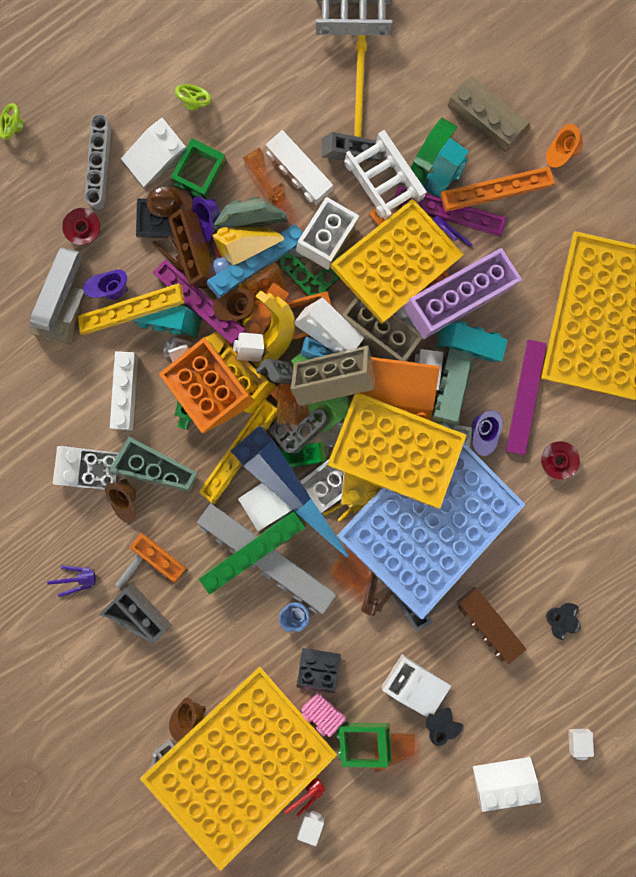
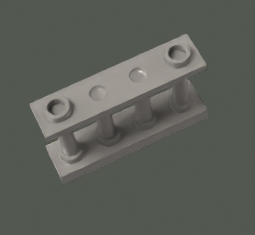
[316,0,392,36]

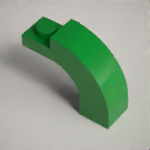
[411,117,458,185]
[280,442,326,468]

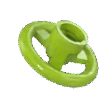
[175,84,212,110]
[0,103,24,140]

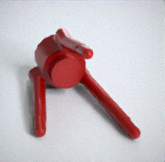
[284,777,326,818]

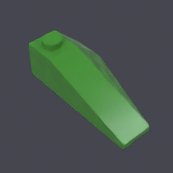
[291,353,351,433]

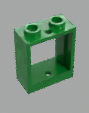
[171,138,227,200]
[337,723,392,768]

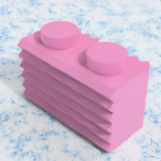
[301,691,346,737]

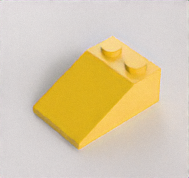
[212,227,284,265]
[221,345,277,415]

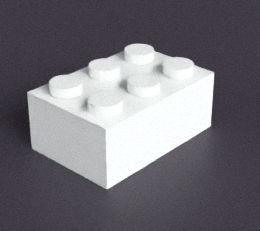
[296,197,359,270]

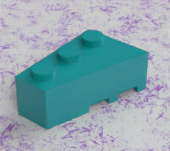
[422,138,469,198]
[131,306,202,338]
[435,321,508,363]

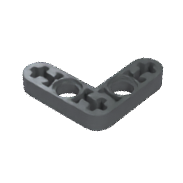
[268,409,330,454]

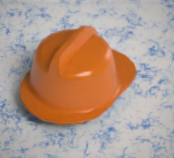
[546,124,584,168]

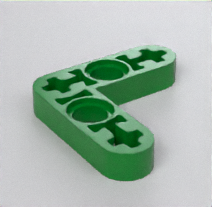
[280,254,341,296]

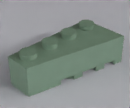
[431,348,474,429]
[110,437,198,493]

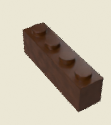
[168,208,216,289]
[457,587,527,664]

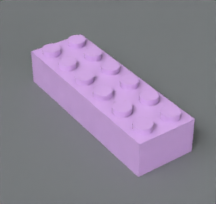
[403,248,522,339]

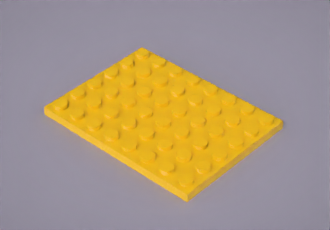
[540,231,636,401]
[140,667,337,871]

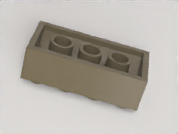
[448,77,530,152]
[341,296,422,361]
[291,346,375,406]

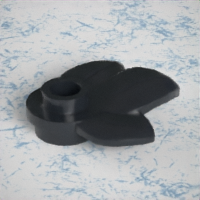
[546,603,581,640]
[426,708,463,746]

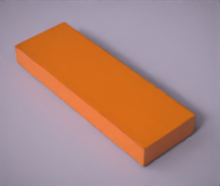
[129,532,187,584]

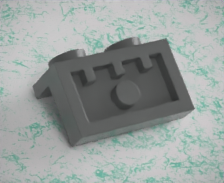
[256,359,293,385]

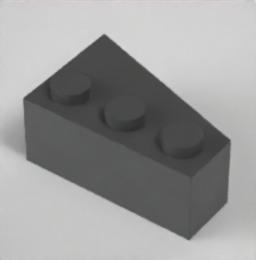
[99,584,172,644]

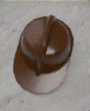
[147,187,192,217]
[213,288,258,321]
[105,479,137,523]
[169,698,206,740]

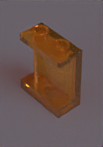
[243,148,286,205]

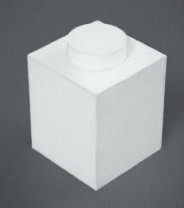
[233,333,264,362]
[568,729,594,760]
[297,811,324,846]

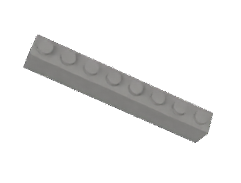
[197,503,336,614]

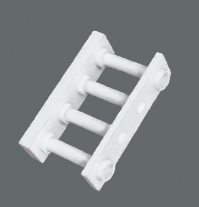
[344,130,426,220]

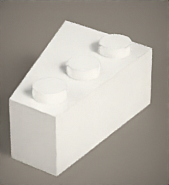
[295,298,364,353]

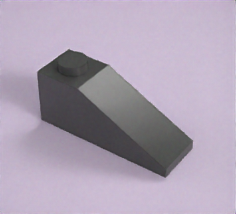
[321,132,381,161]

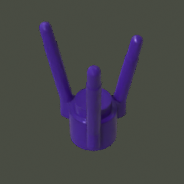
[433,216,472,247]
[47,565,96,597]

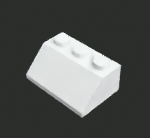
[473,757,541,812]

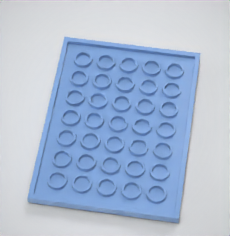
[336,423,526,619]

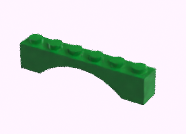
[198,510,306,595]

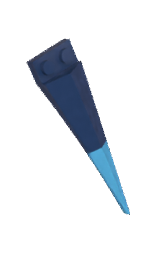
[230,425,348,557]

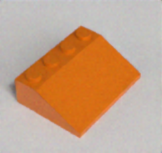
[159,337,255,433]
[360,357,440,421]

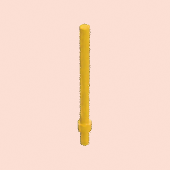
[354,35,367,138]

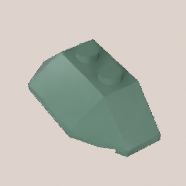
[213,197,287,235]

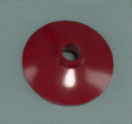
[62,208,100,245]
[541,441,580,480]

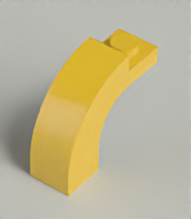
[256,291,295,360]

